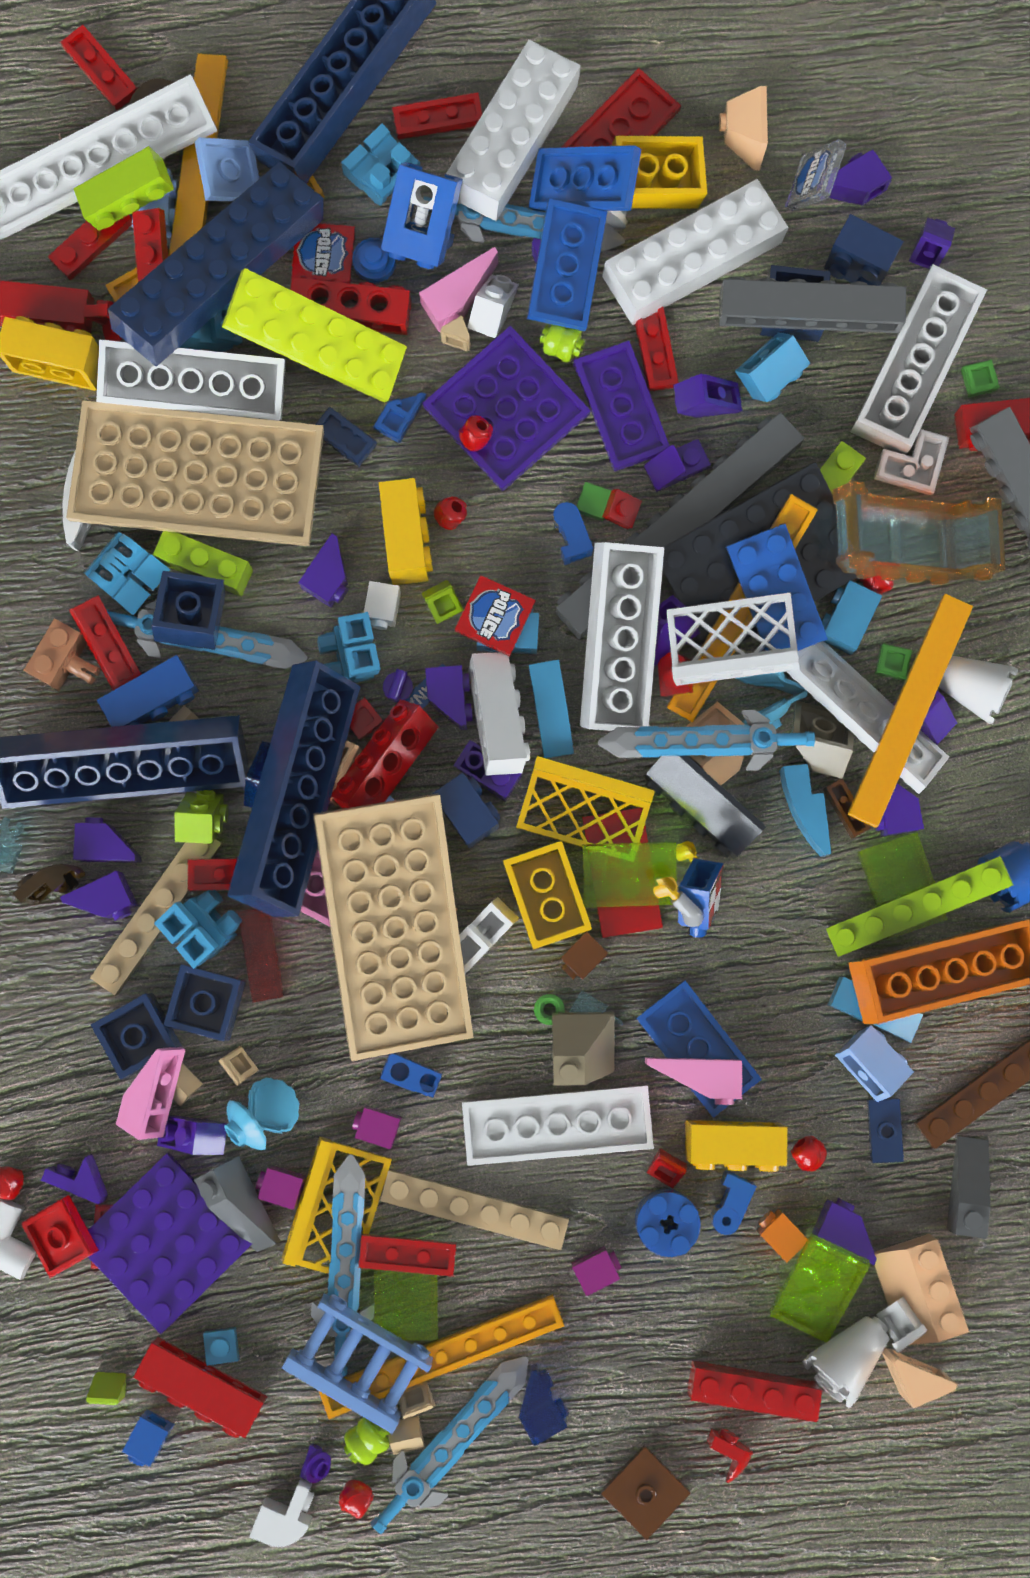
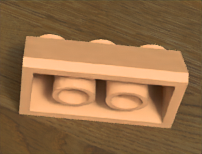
[874,1234,969,1345]

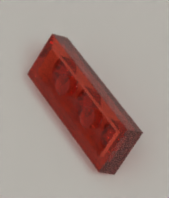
[238,909,284,1003]

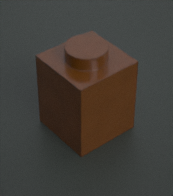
[560,932,609,980]

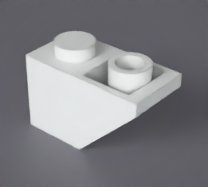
[467,274,519,338]

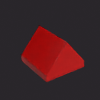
[646,1148,687,1188]

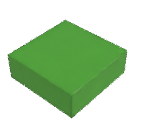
[961,359,1000,397]
[576,482,611,521]
[875,643,912,681]

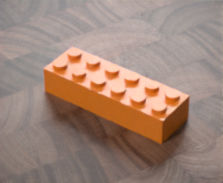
[848,919,1030,1024]

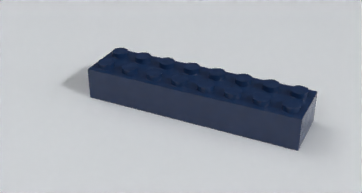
[248,0,436,184]
[108,162,324,367]
[227,660,361,917]
[0,715,249,809]

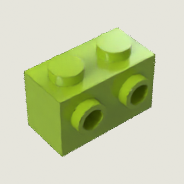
[174,790,229,844]

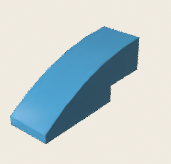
[529,660,574,759]
[779,764,831,857]
[827,976,923,1043]

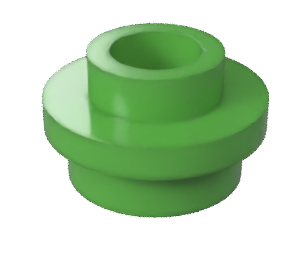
[534,994,565,1025]

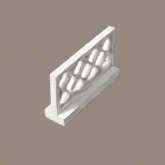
[667,593,800,686]

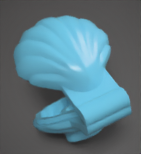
[735,672,808,729]
[224,1078,300,1150]

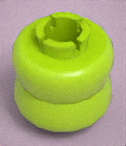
[540,325,585,362]
[344,1417,391,1465]

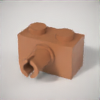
[23,618,100,691]

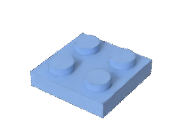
[194,137,260,201]

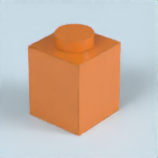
[756,1209,809,1263]

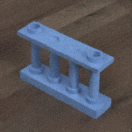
[281,1293,433,1434]

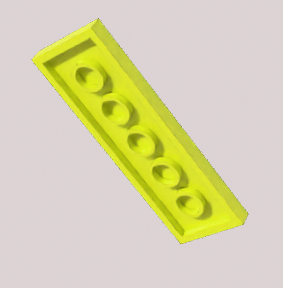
[222,268,407,403]

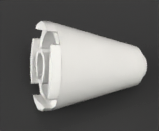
[938,656,1018,725]
[803,1316,889,1408]

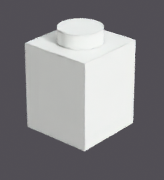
[364,581,401,630]

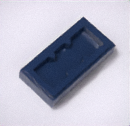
[315,406,377,467]
[867,1098,904,1163]

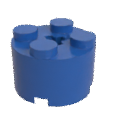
[977,841,1030,913]
[635,1188,701,1257]

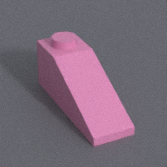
[419,247,498,333]
[116,1047,185,1140]
[645,1057,742,1105]

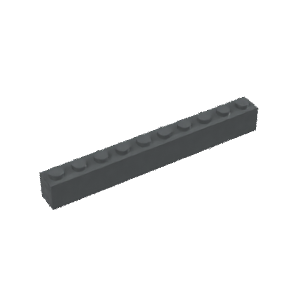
[556,412,805,640]

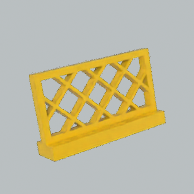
[516,756,655,862]
[282,1136,392,1274]

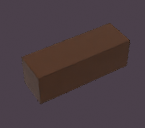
[823,778,871,839]

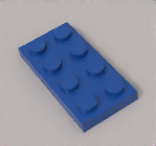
[529,145,642,211]
[527,198,608,331]
[726,523,828,651]
[636,980,762,1118]

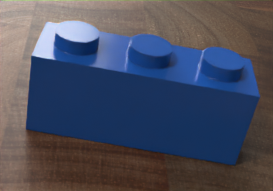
[97,655,200,727]

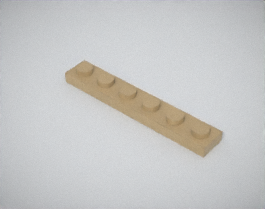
[90,839,223,996]
[380,1169,569,1250]

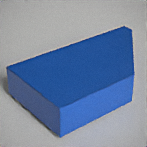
[373,392,427,444]

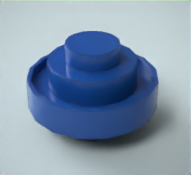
[353,238,396,283]

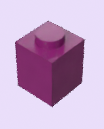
[352,1106,402,1149]
[256,1165,307,1210]
[571,1246,622,1297]

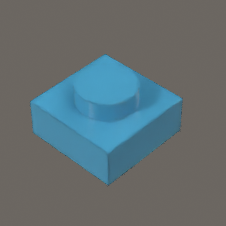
[203,1327,240,1366]

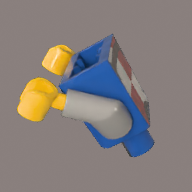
[653,841,724,938]

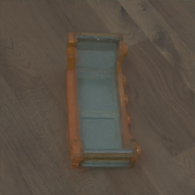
[833,481,1005,585]

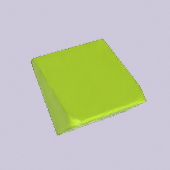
[421,580,464,624]
[86,1372,127,1405]

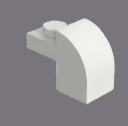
[249,1478,315,1547]

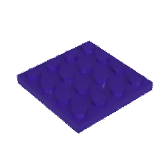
[422,326,591,492]
[88,1152,252,1335]

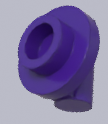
[383,669,413,702]
[299,1444,331,1483]

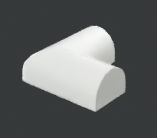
[874,429,949,495]
[0,1199,36,1280]

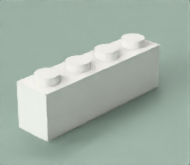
[468,652,530,776]

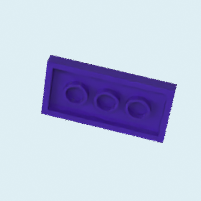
[573,341,670,472]

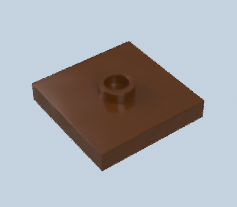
[600,1445,691,1541]

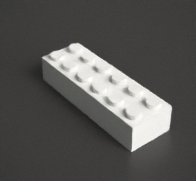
[446,40,581,221]
[602,179,789,325]
[850,265,987,455]
[96,339,286,420]
[580,542,664,731]

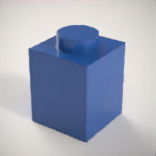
[122,1409,174,1467]

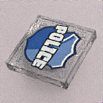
[784,139,847,211]

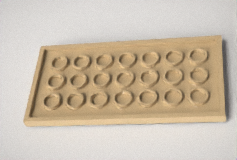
[66,400,324,546]
[313,794,473,1061]

